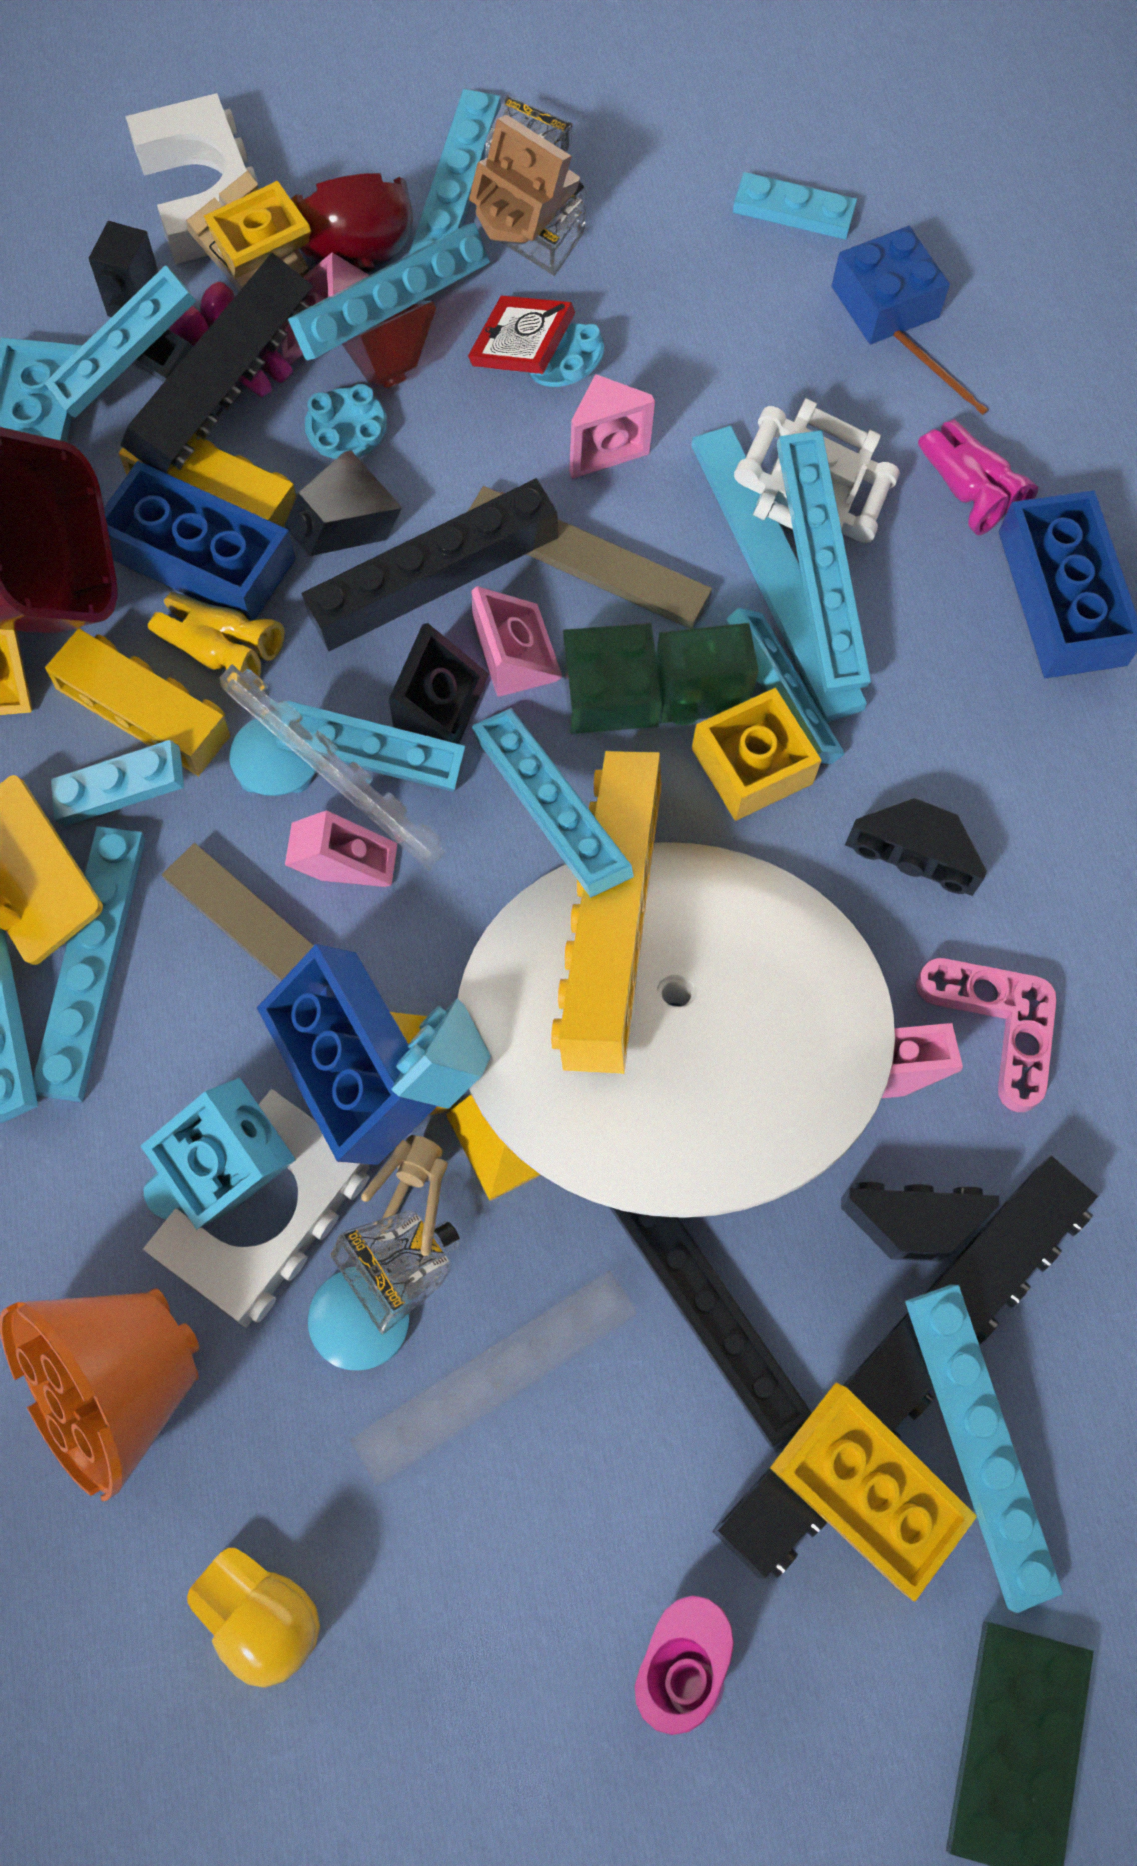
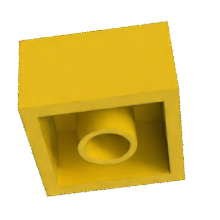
[691,687,822,821]

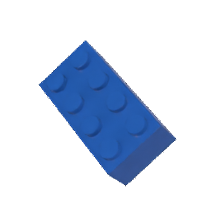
[104,461,295,621]
[998,490,1137,679]
[257,944,437,1165]

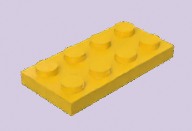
[770,1382,977,1602]

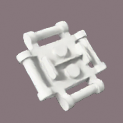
[734,398,900,543]

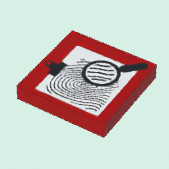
[468,295,575,374]

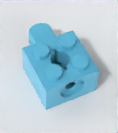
[140,1078,296,1230]

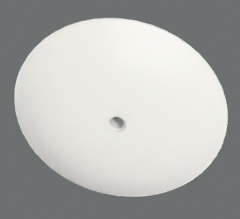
[458,842,895,1218]

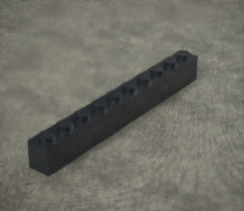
[712,1155,1098,1578]

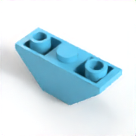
[391,998,491,1109]

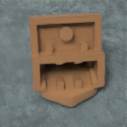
[469,115,580,244]

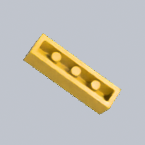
[118,438,296,528]
[45,628,231,776]

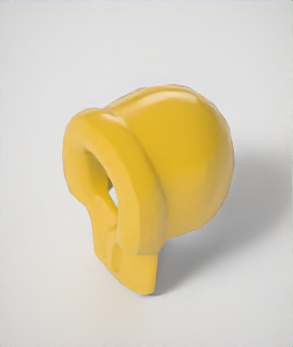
[187,1548,320,1688]

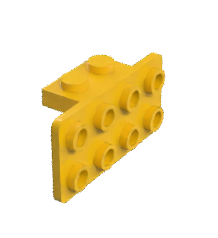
[0,775,103,965]

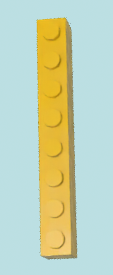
[551,751,662,1074]

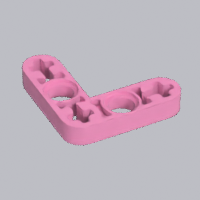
[916,958,1056,1112]

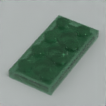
[946,1621,1094,1866]

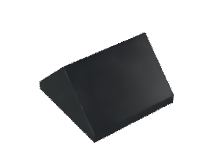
[389,623,489,744]

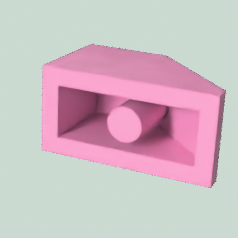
[285,810,398,887]
[882,1023,963,1098]

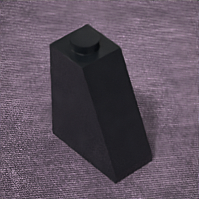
[284,450,402,556]

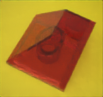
[342,301,436,388]

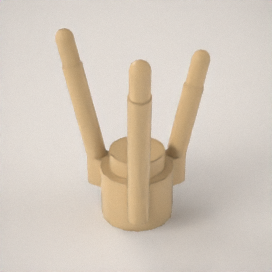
[361,1135,448,1256]

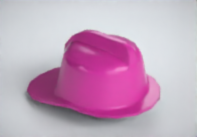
[635,1596,734,1735]

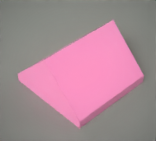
[569,374,655,479]
[471,586,563,697]

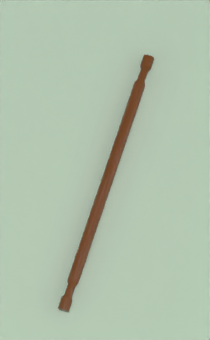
[893,330,989,415]

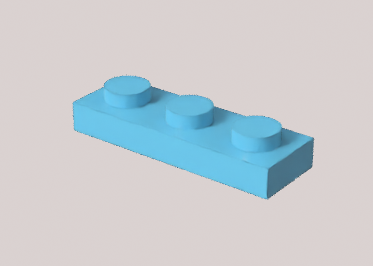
[733,172,857,240]
[51,740,184,826]

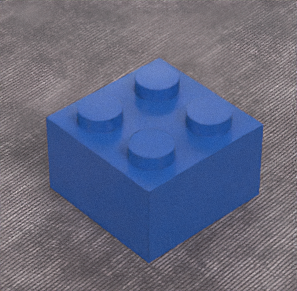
[831,225,950,345]

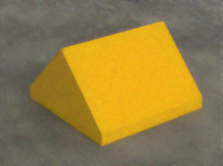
[203,181,311,279]

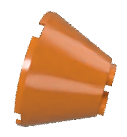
[0,1288,199,1501]

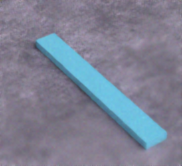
[691,426,867,723]

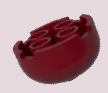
[291,173,413,273]

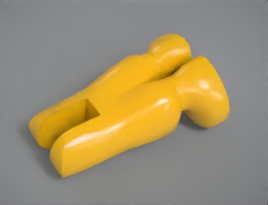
[148,591,285,695]

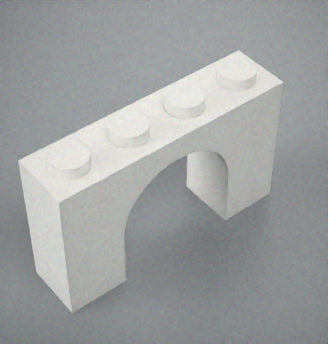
[125,93,259,264]
[143,1089,370,1328]

